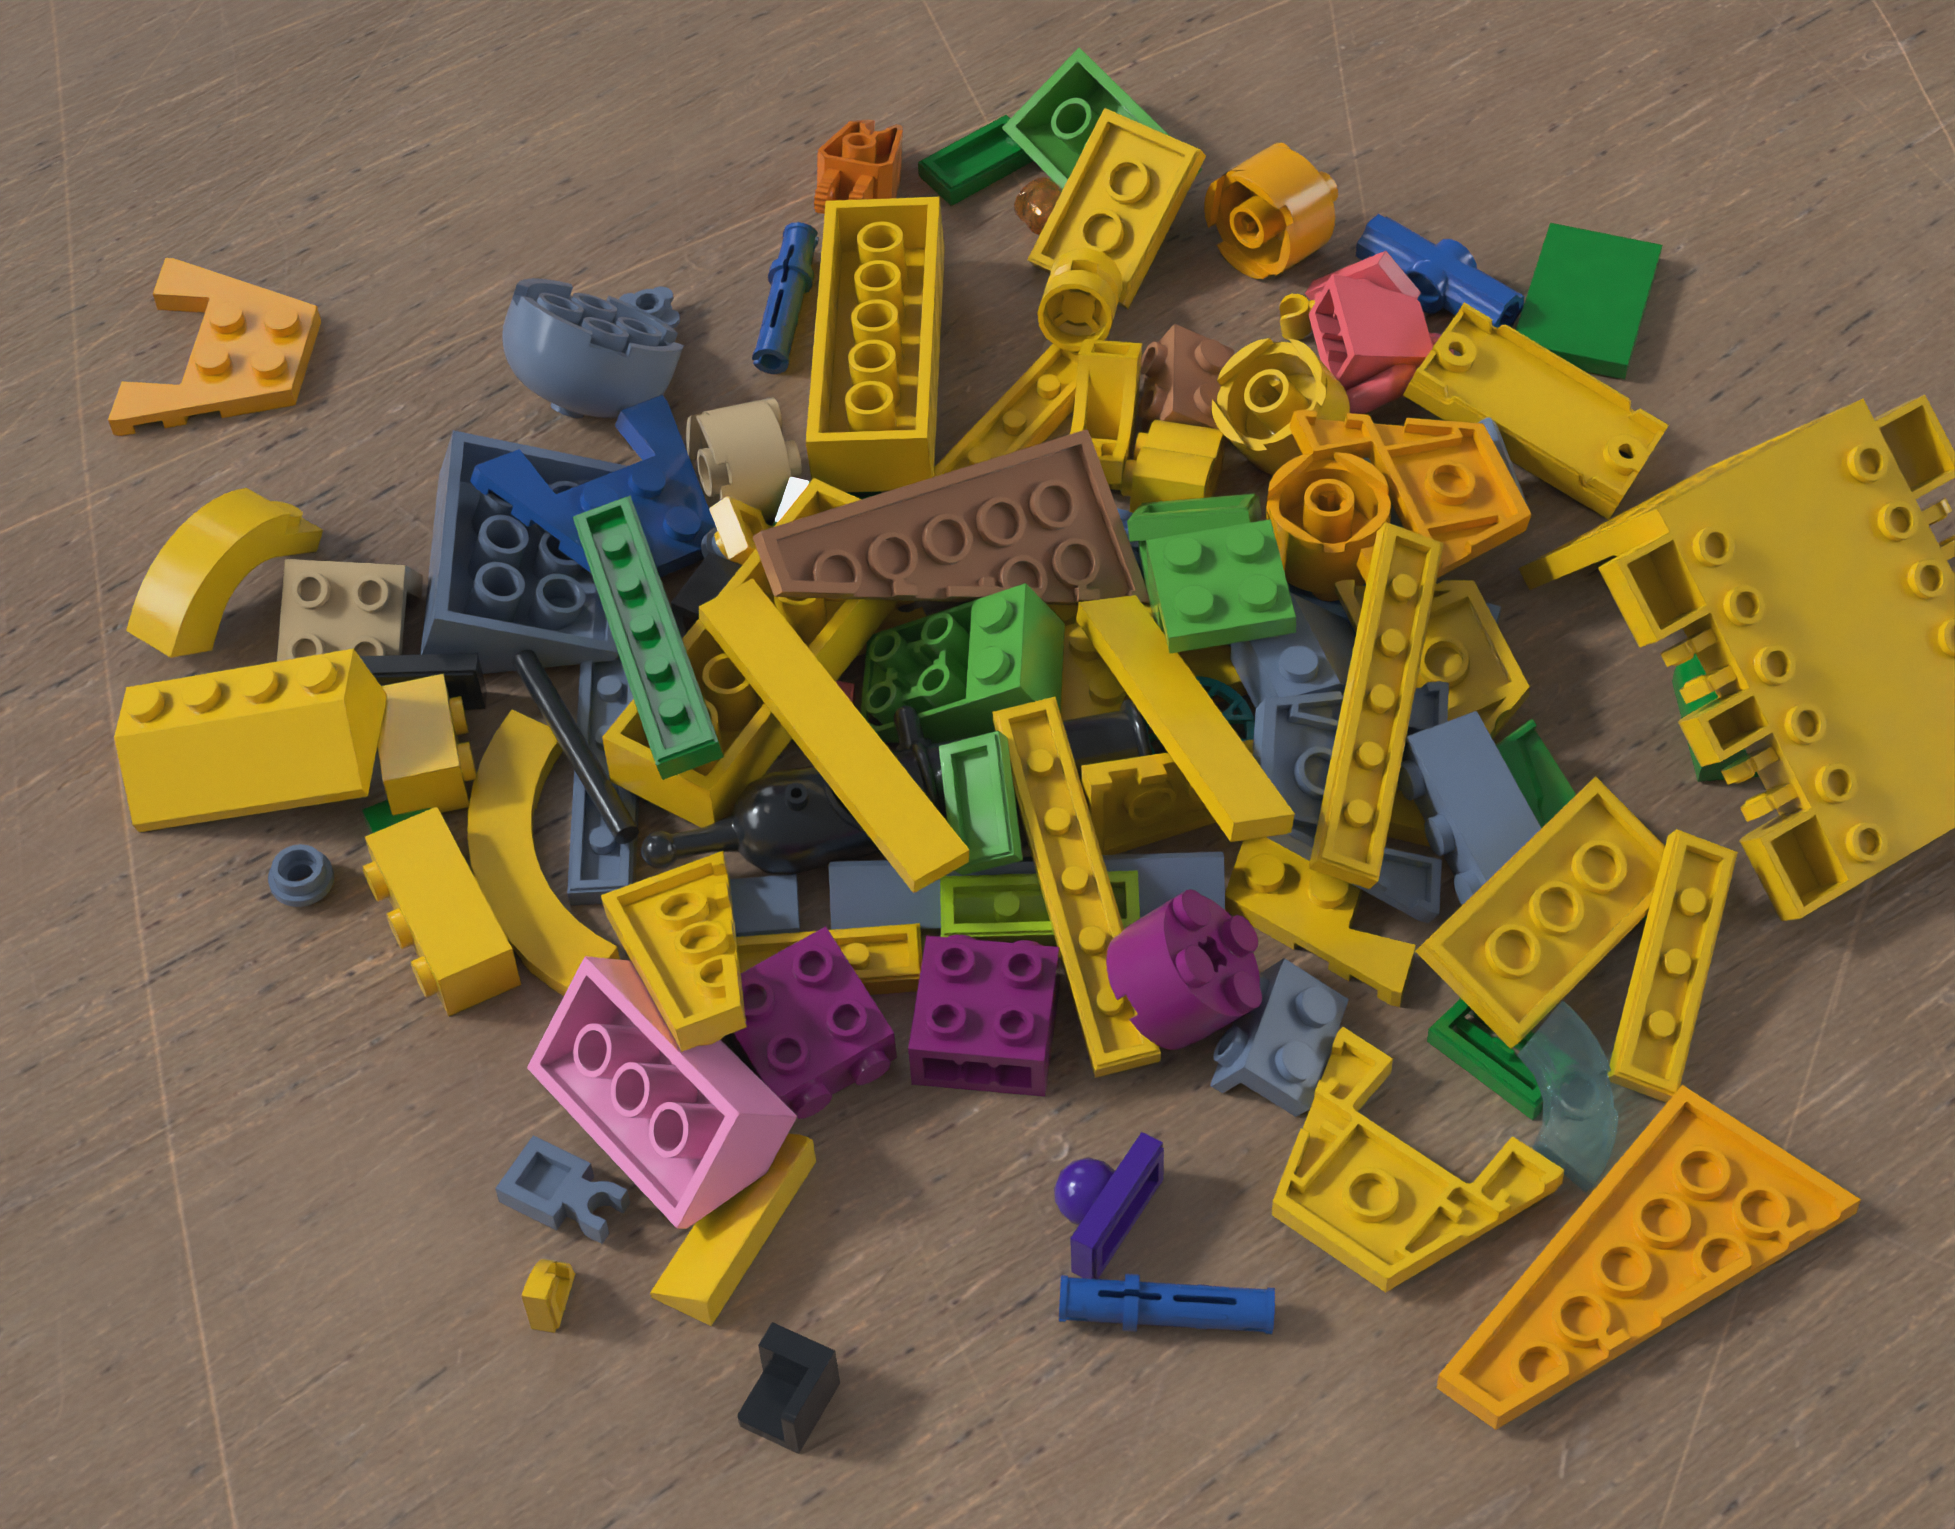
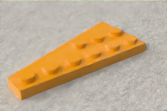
[1436,1085,1861,1430]

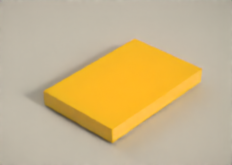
[1027,108,1206,309]

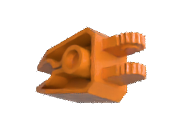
[814,120,903,214]

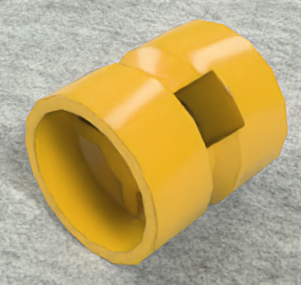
[1037,248,1123,352]

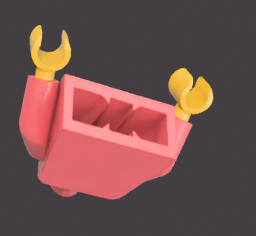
[1279,274,1454,414]

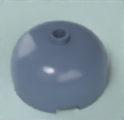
[502,278,684,418]

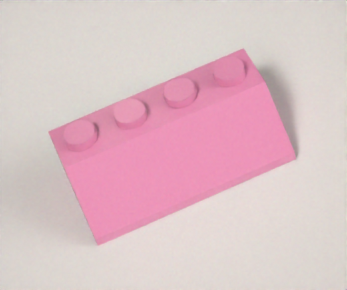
[527,956,797,1229]

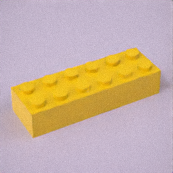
[806,197,945,492]
[602,478,899,828]

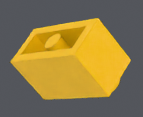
[377,674,477,815]

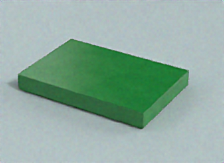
[1516,223,1663,380]

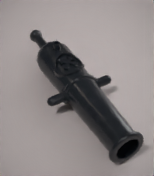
[641,699,1153,874]

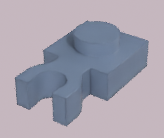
[495,1135,630,1244]

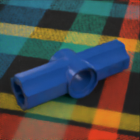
[1355,214,1525,328]

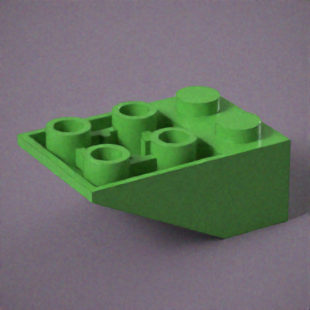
[861,583,1065,743]

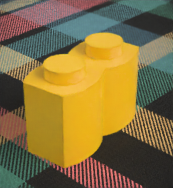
[1121,419,1226,513]

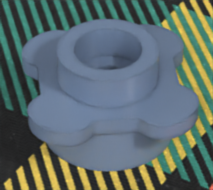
[619,286,680,329]

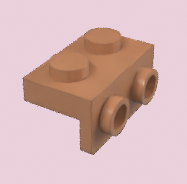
[1138,324,1234,444]

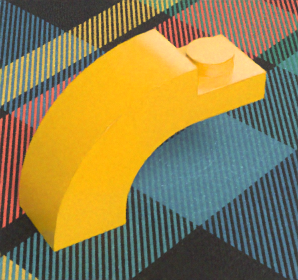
[1070,339,1143,490]

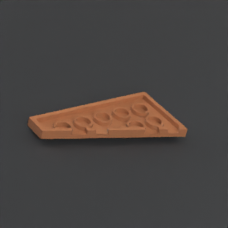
[753,429,1150,605]

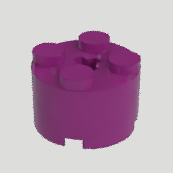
[1106,889,1262,1050]

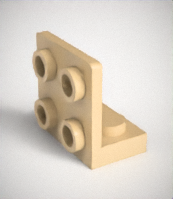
[277,559,423,661]

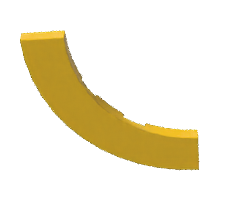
[467,710,620,996]

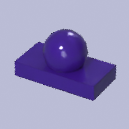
[1054,1132,1164,1279]

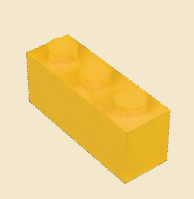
[362,806,521,1017]

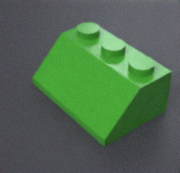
[1002,48,1203,190]

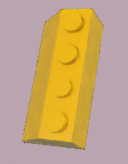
[114,649,387,832]

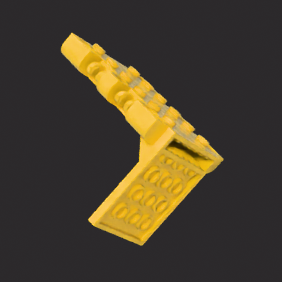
[1518,395,1955,921]

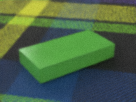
[1127,494,1262,542]
[939,731,1023,875]

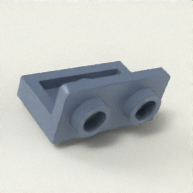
[1210,958,1349,1117]

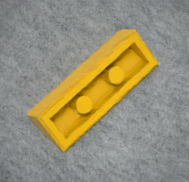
[650,1133,816,1326]

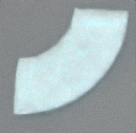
[1517,1001,1618,1192]

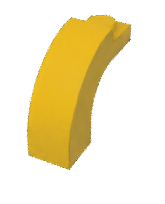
[126,488,323,658]

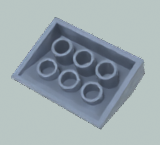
[421,430,627,674]

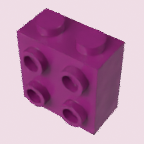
[726,926,897,1119]
[908,935,1060,1097]

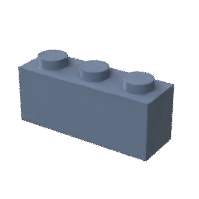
[1397,711,1541,905]

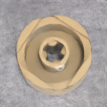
[686,397,802,522]

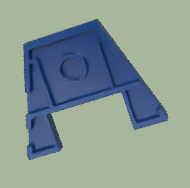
[470,395,716,578]

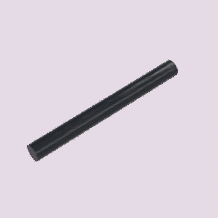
[512,650,639,844]

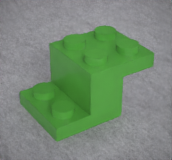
[1138,519,1296,654]

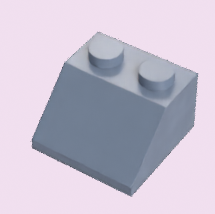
[1230,593,1356,708]

